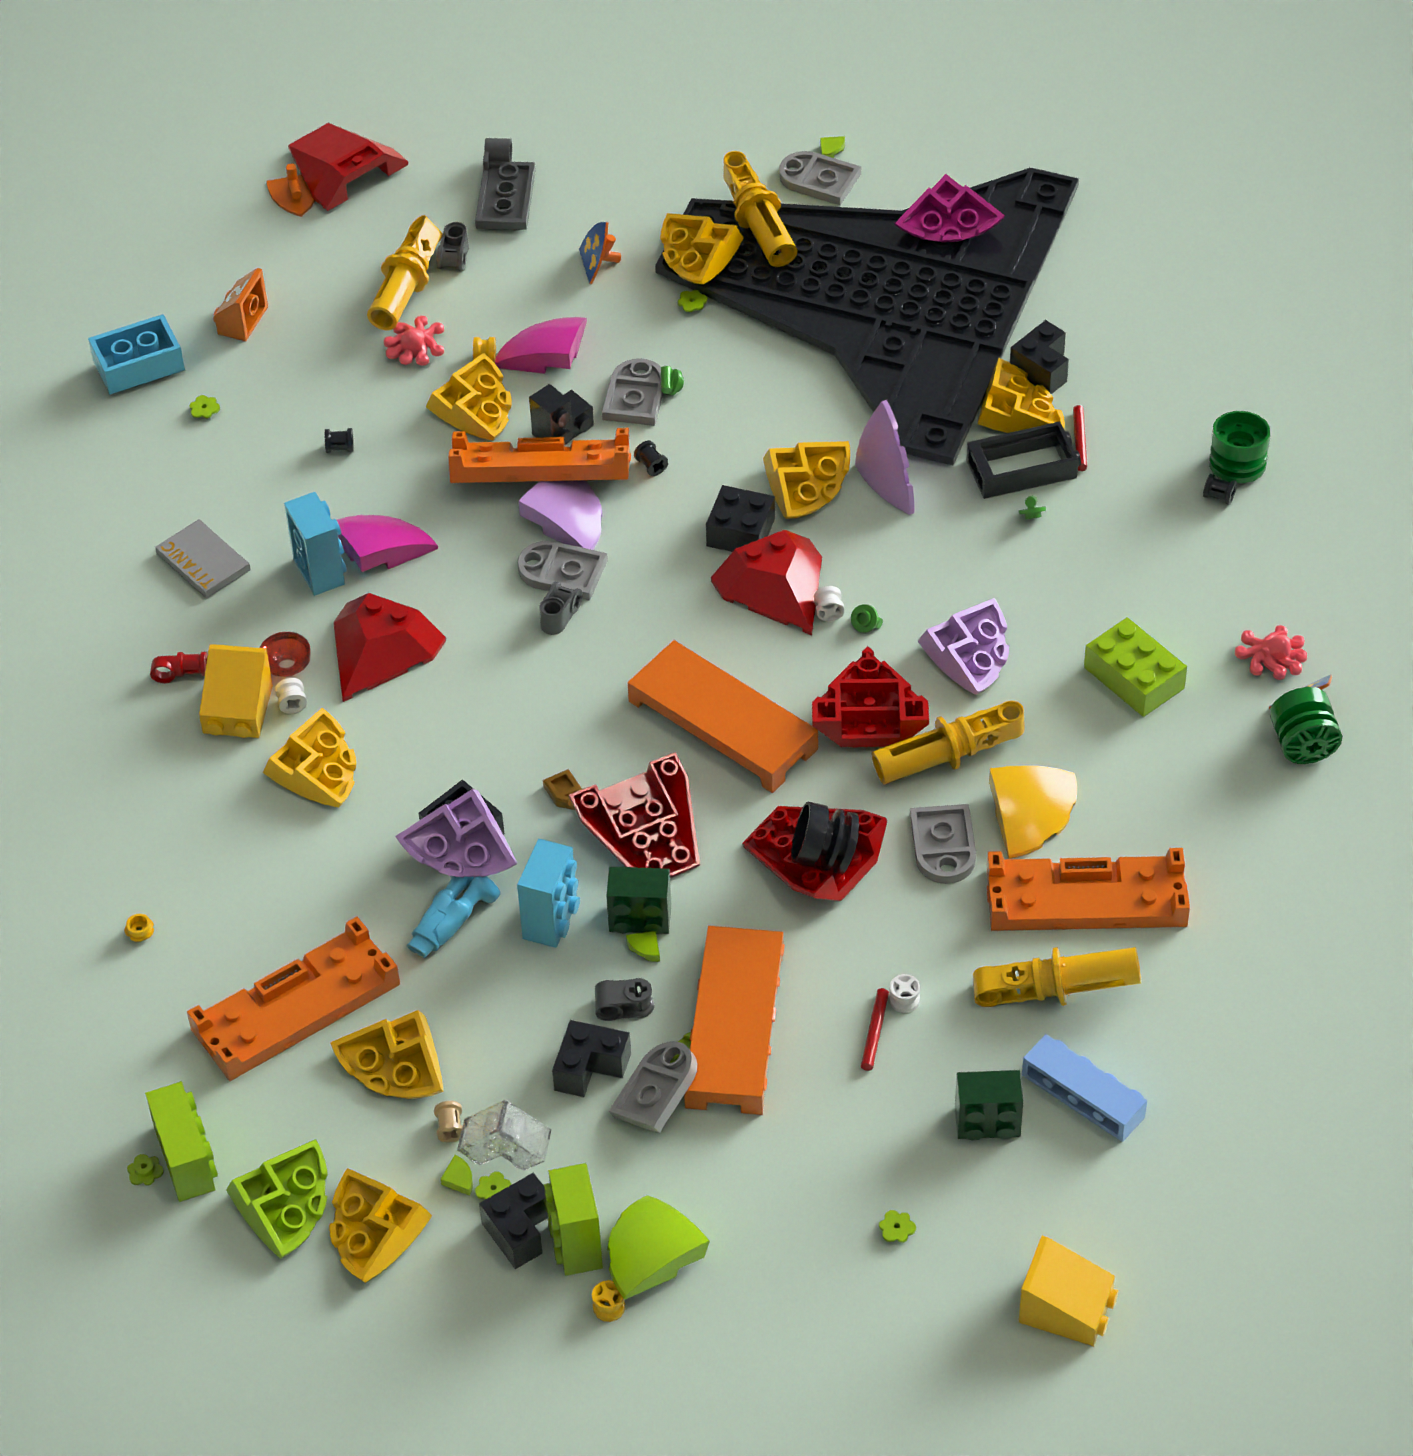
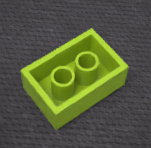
[1084,617,1187,717]
[145,1081,218,1202]
[544,1163,603,1276]

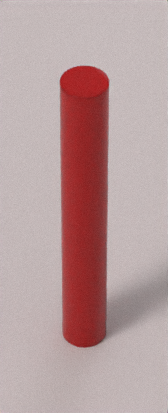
[1073,405,1087,471]
[861,988,889,1071]

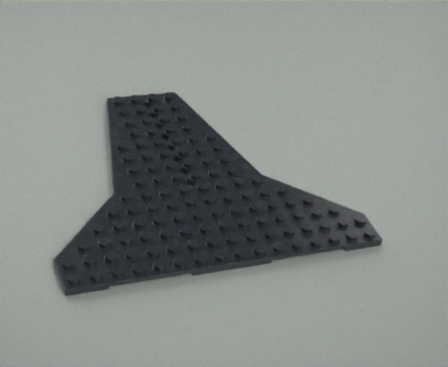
[655,167,1079,466]

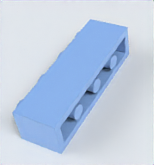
[1022,1034,1147,1142]

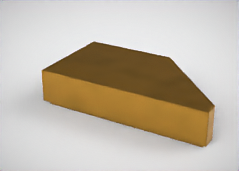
[543,769,582,810]

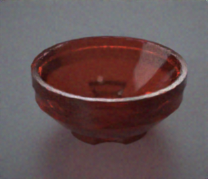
[260,632,311,677]

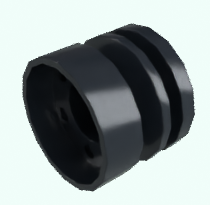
[791,801,859,874]

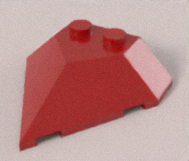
[711,530,822,636]
[333,593,446,702]
[812,646,929,748]

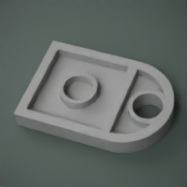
[779,151,861,205]
[602,358,663,426]
[518,541,608,600]
[910,804,976,884]
[609,1041,697,1133]

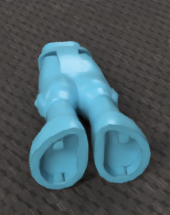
[407,876,500,958]

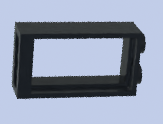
[966,421,1081,499]

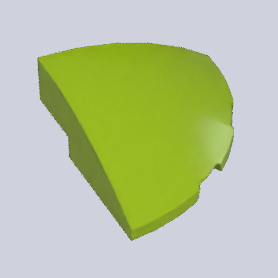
[226,1139,328,1258]
[607,1195,710,1300]

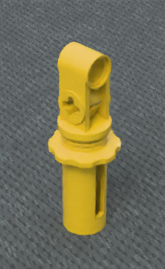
[723,151,797,267]
[367,215,443,330]
[871,701,1025,785]
[973,947,1141,1007]

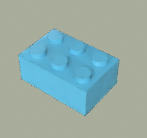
[88,314,185,394]
[284,492,347,596]
[517,838,580,948]

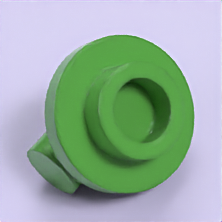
[661,366,684,396]
[1018,495,1046,519]
[851,604,883,632]

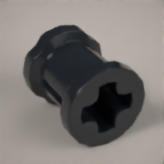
[324,428,354,453]
[634,440,668,476]
[1203,474,1237,505]

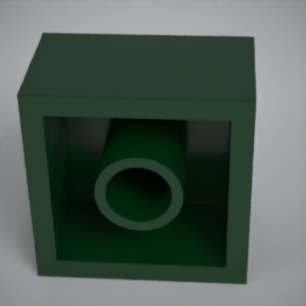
[606,867,671,934]
[955,1070,1023,1141]

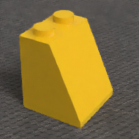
[199,644,273,738]
[1018,1235,1119,1347]

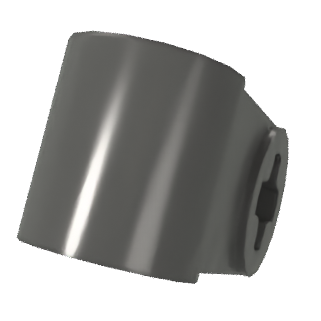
[437,222,469,270]
[539,581,583,635]
[595,978,654,1021]

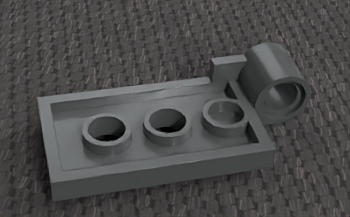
[475,138,535,230]

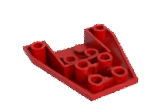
[288,123,409,211]
[569,752,700,878]
[742,806,887,901]

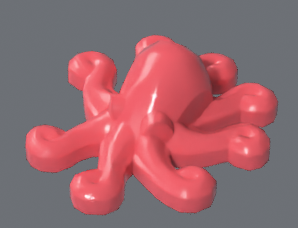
[383,316,444,366]
[1235,625,1307,680]

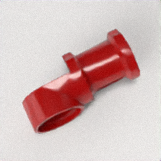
[150,652,208,684]

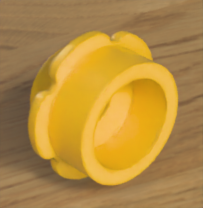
[124,914,154,942]

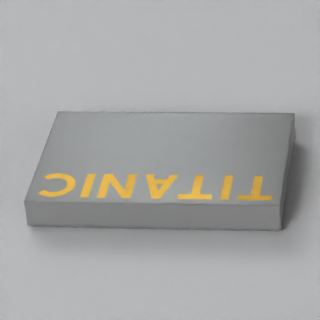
[155,519,251,598]

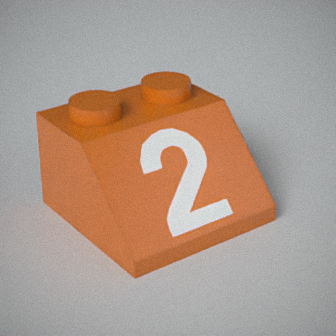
[213,268,268,341]

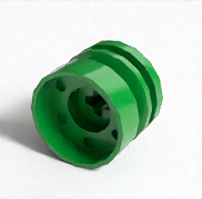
[1209,411,1270,483]
[1269,687,1343,764]

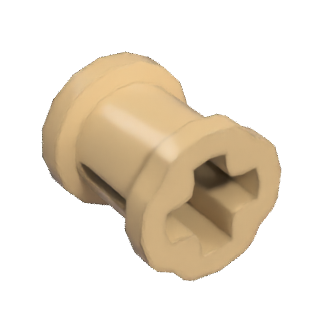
[434,1101,465,1142]

